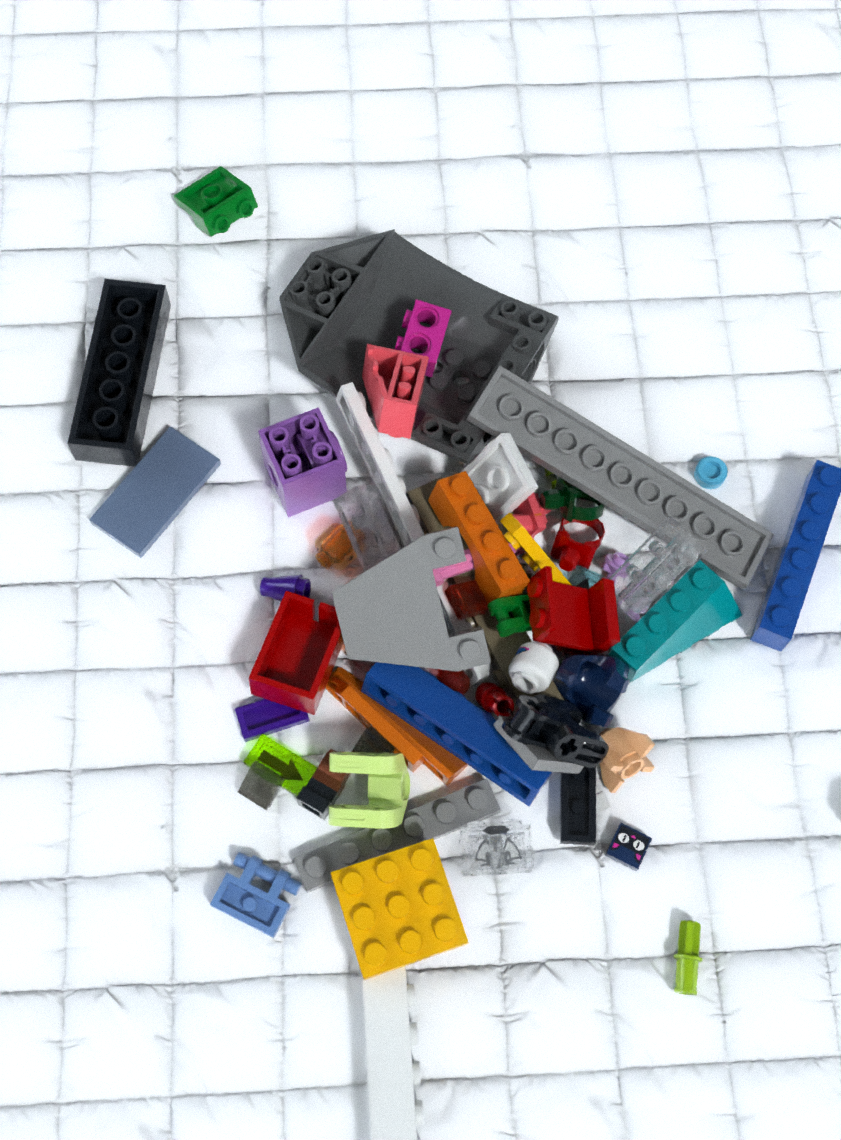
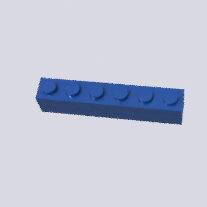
[750,460,841,652]
[361,662,553,807]

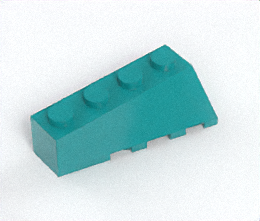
[608,560,743,683]

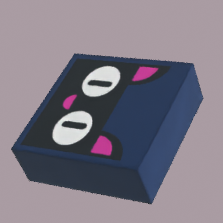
[605,822,652,872]

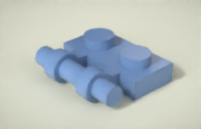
[210,852,302,939]

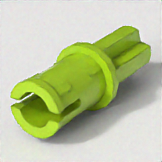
[673,920,703,996]

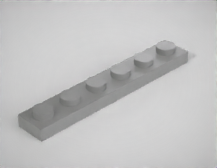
[294,778,501,893]

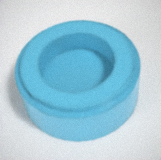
[694,456,728,489]

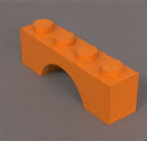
[428,471,530,605]

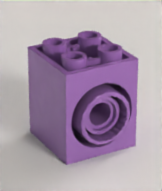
[258,407,347,518]

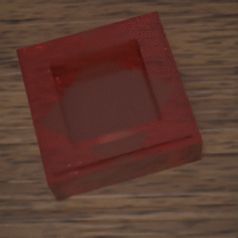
[444,580,488,620]

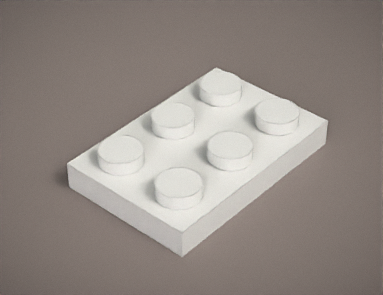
[460,433,539,525]

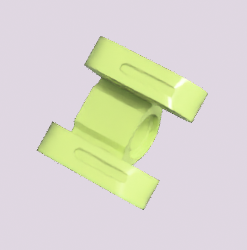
[328,752,410,829]

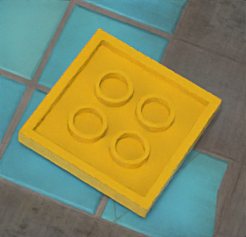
[330,838,469,981]

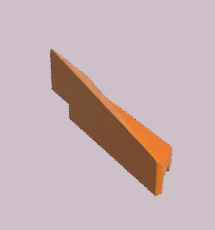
[325,667,468,787]

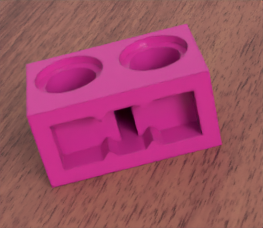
[395,299,452,378]

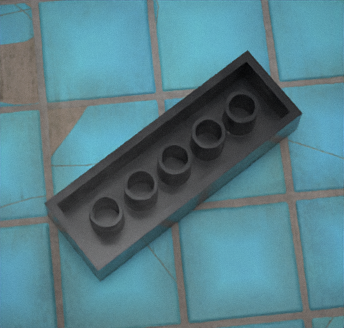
[67,279,171,467]

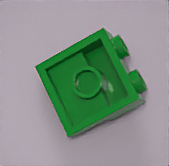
[174,166,258,237]

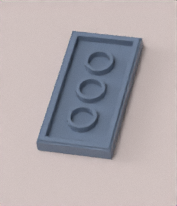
[89,426,221,558]

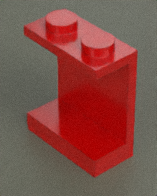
[527,566,620,654]

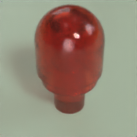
[436,669,470,695]

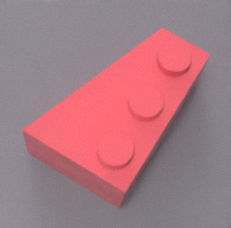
[362,344,429,439]

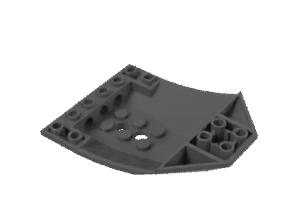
[279,229,559,464]

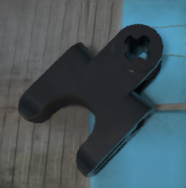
[502,695,609,768]

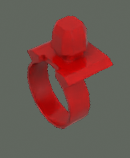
[550,517,605,572]

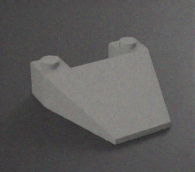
[331,526,491,671]

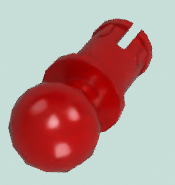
[475,682,514,717]

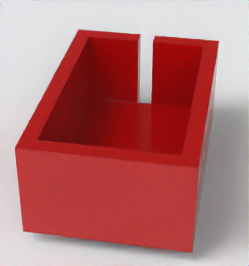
[248,591,344,715]

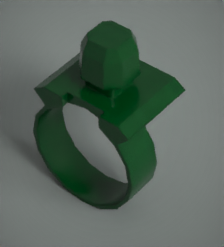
[539,476,604,522]

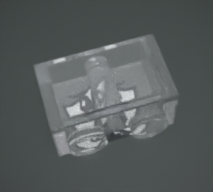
[459,819,534,876]

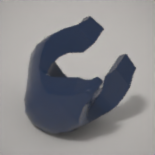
[554,654,630,727]

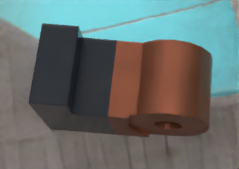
[296,749,351,821]

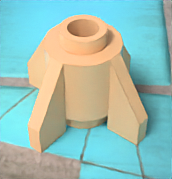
[599,727,655,793]

